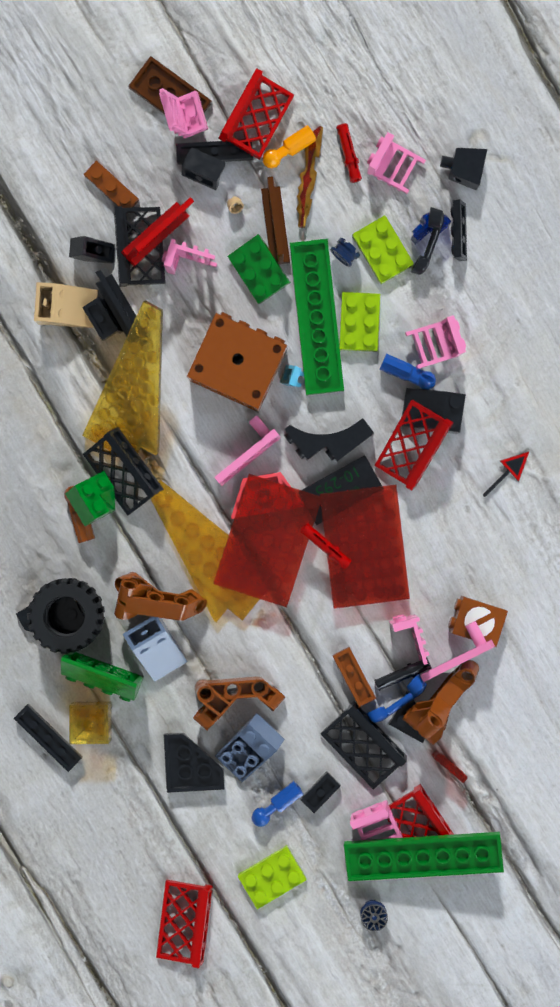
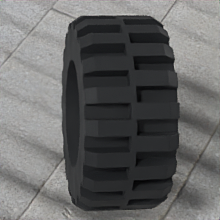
[27,578,105,654]

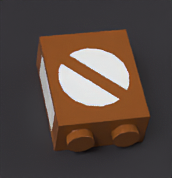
[448,596,508,647]

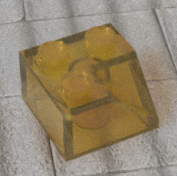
[69,701,112,744]

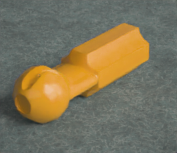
[262,125,316,169]

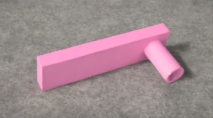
[214,416,280,486]
[420,621,495,682]

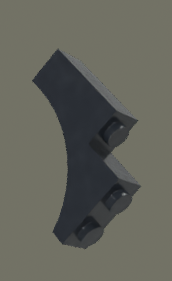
[283,418,374,462]

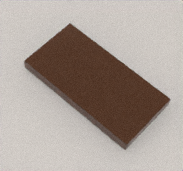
[128,56,212,115]

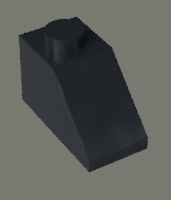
[69,236,115,264]

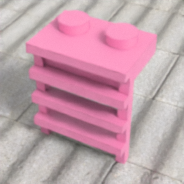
[159,88,208,139]
[367,132,426,194]
[162,239,217,275]
[405,315,466,369]
[389,614,429,665]
[350,800,403,840]

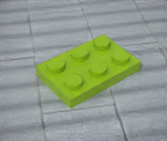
[352,215,414,284]
[339,292,380,352]
[238,845,307,910]

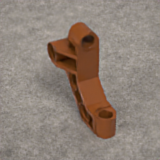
[114,572,207,621]
[403,660,479,745]
[193,676,286,731]

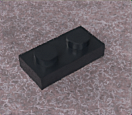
[300,771,341,813]

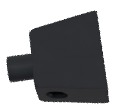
[440,148,488,190]

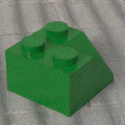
[65,471,116,527]

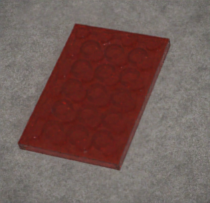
[213,474,322,608]
[319,484,410,609]

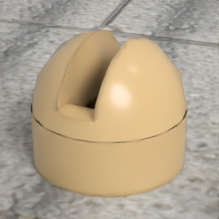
[227,196,244,214]

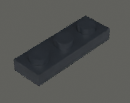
[450,199,467,261]

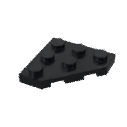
[16,597,85,634]
[164,733,225,793]

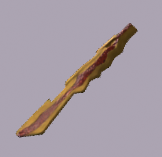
[296,126,323,228]

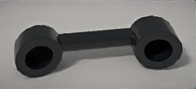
[411,207,444,275]

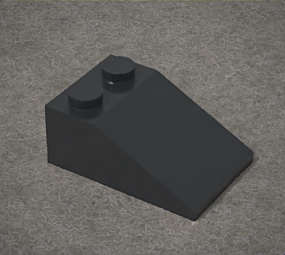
[402,388,466,434]

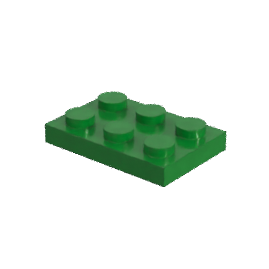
[227,234,291,304]

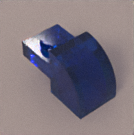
[411,213,451,245]

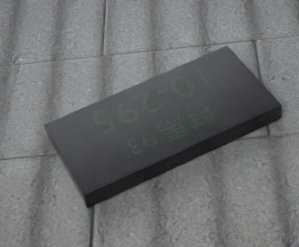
[298,455,384,525]

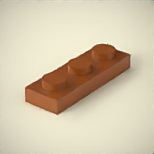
[84,160,139,214]
[332,647,376,707]

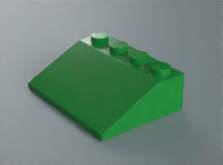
[61,652,144,702]

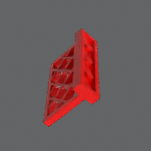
[218,68,294,160]
[121,197,194,266]
[374,400,454,491]
[387,784,454,838]
[156,880,213,968]

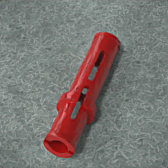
[336,123,362,183]
[300,523,352,569]

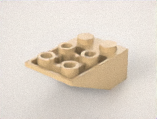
[34,282,98,328]

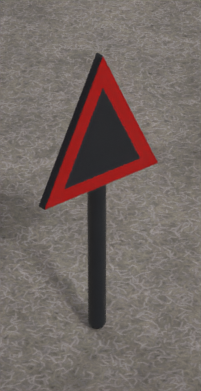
[483,452,529,497]

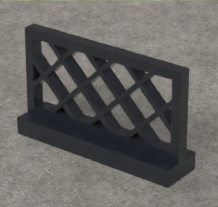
[114,206,166,287]
[95,270,151,350]
[82,427,163,516]
[320,701,407,790]

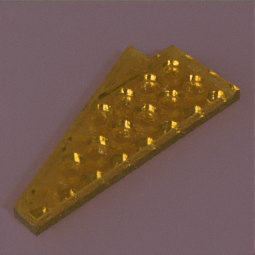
[82,300,163,455]
[151,480,279,622]

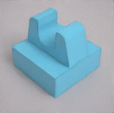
[280,365,304,387]

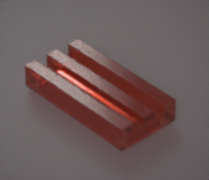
[431,750,468,783]

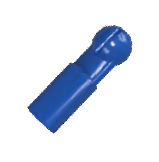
[379,353,436,390]
[251,781,304,827]

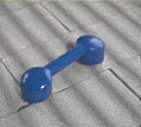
[366,674,427,723]

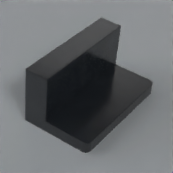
[181,148,226,190]
[82,297,123,341]

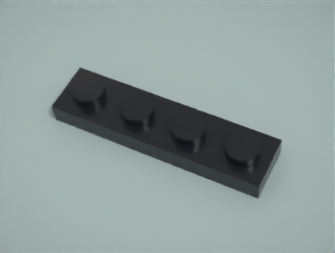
[176,139,253,165]
[13,704,83,772]

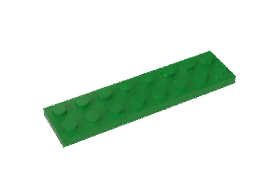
[290,239,344,395]
[344,832,504,881]

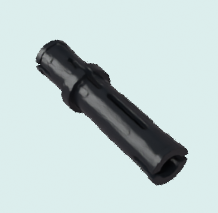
[374,657,432,691]

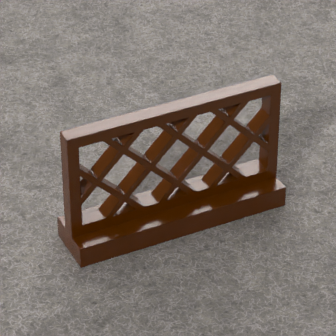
[261,176,290,265]

